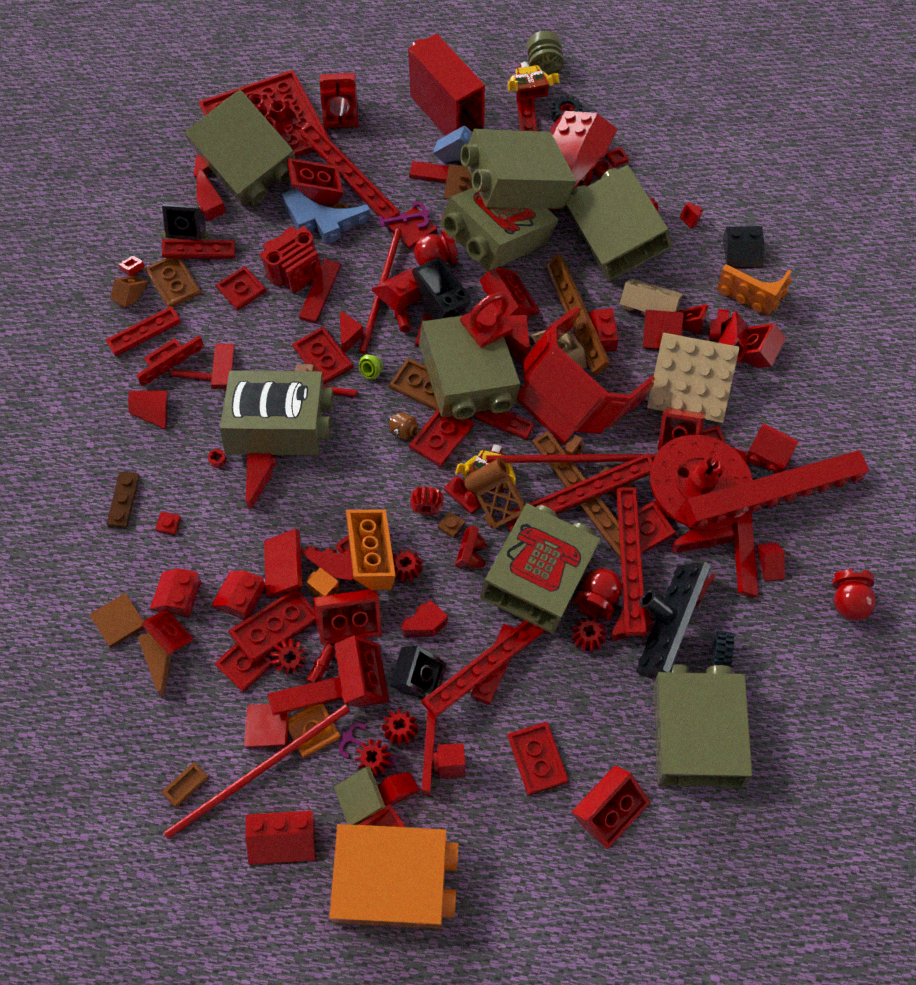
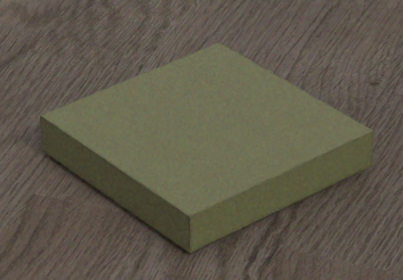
[334,767,385,825]

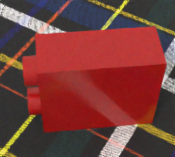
[408,33,485,136]

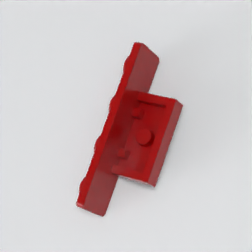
[136,335,204,386]

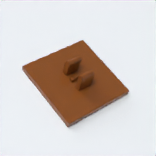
[443,164,473,199]

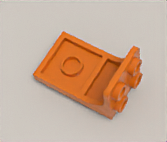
[717,264,793,316]

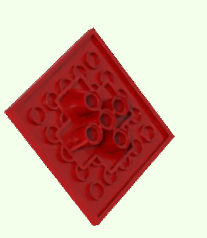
[198,70,330,157]

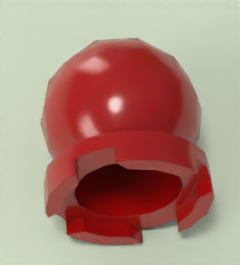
[414,230,459,266]
[573,568,622,621]
[832,569,876,621]

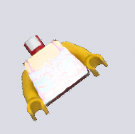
[507,62,560,101]
[455,445,516,493]

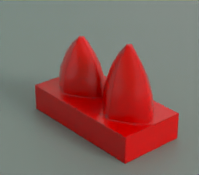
[444,475,481,515]
[454,525,487,569]

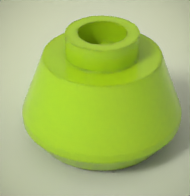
[359,355,383,380]

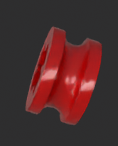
[208,449,226,468]

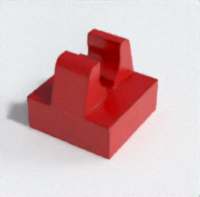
[680,202,704,229]

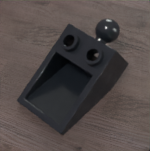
[412,257,472,320]

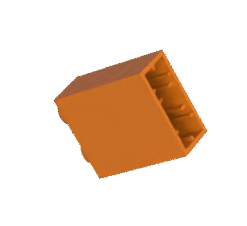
[329,824,459,929]

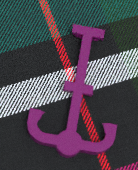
[379,202,430,229]
[339,722,399,769]

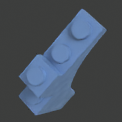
[433,125,492,163]
[282,189,371,244]

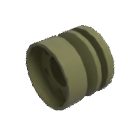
[527,31,564,75]

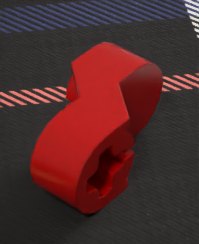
[708,309,729,341]

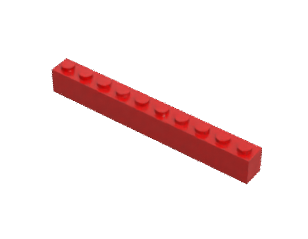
[681,450,870,528]

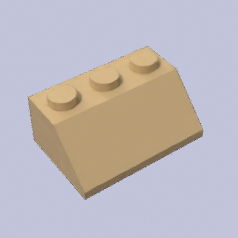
[619,278,683,315]

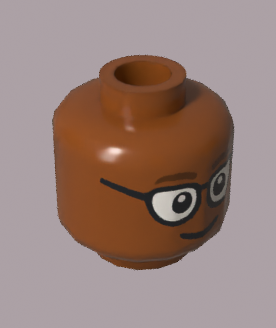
[389,412,418,440]

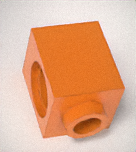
[307,568,340,597]

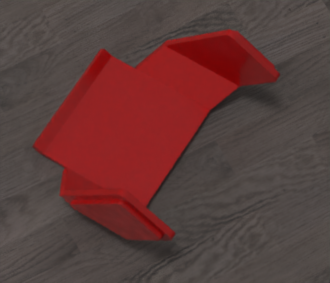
[516,307,656,445]

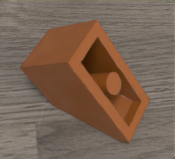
[110,275,149,307]

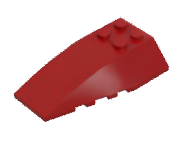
[549,111,617,192]

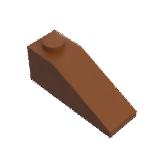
[138,633,171,698]

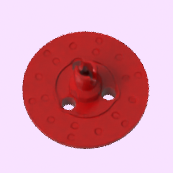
[650,435,753,530]

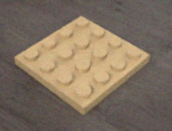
[647,333,740,423]

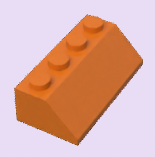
[346,510,395,590]

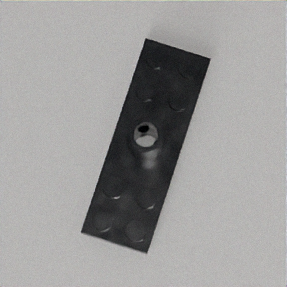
[636,561,711,676]

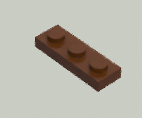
[106,471,140,529]

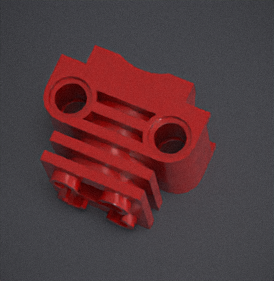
[320,73,358,130]
[259,226,322,294]

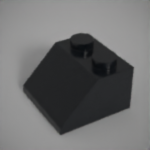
[162,204,206,240]
[723,226,764,268]
[389,645,447,699]

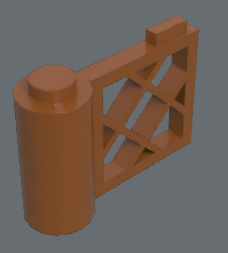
[465,458,525,528]

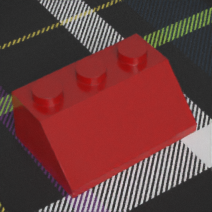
[371,267,422,312]
[479,267,540,318]
[313,589,382,645]
[335,635,389,707]
[571,765,651,850]
[245,810,316,865]

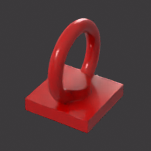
[460,293,513,348]

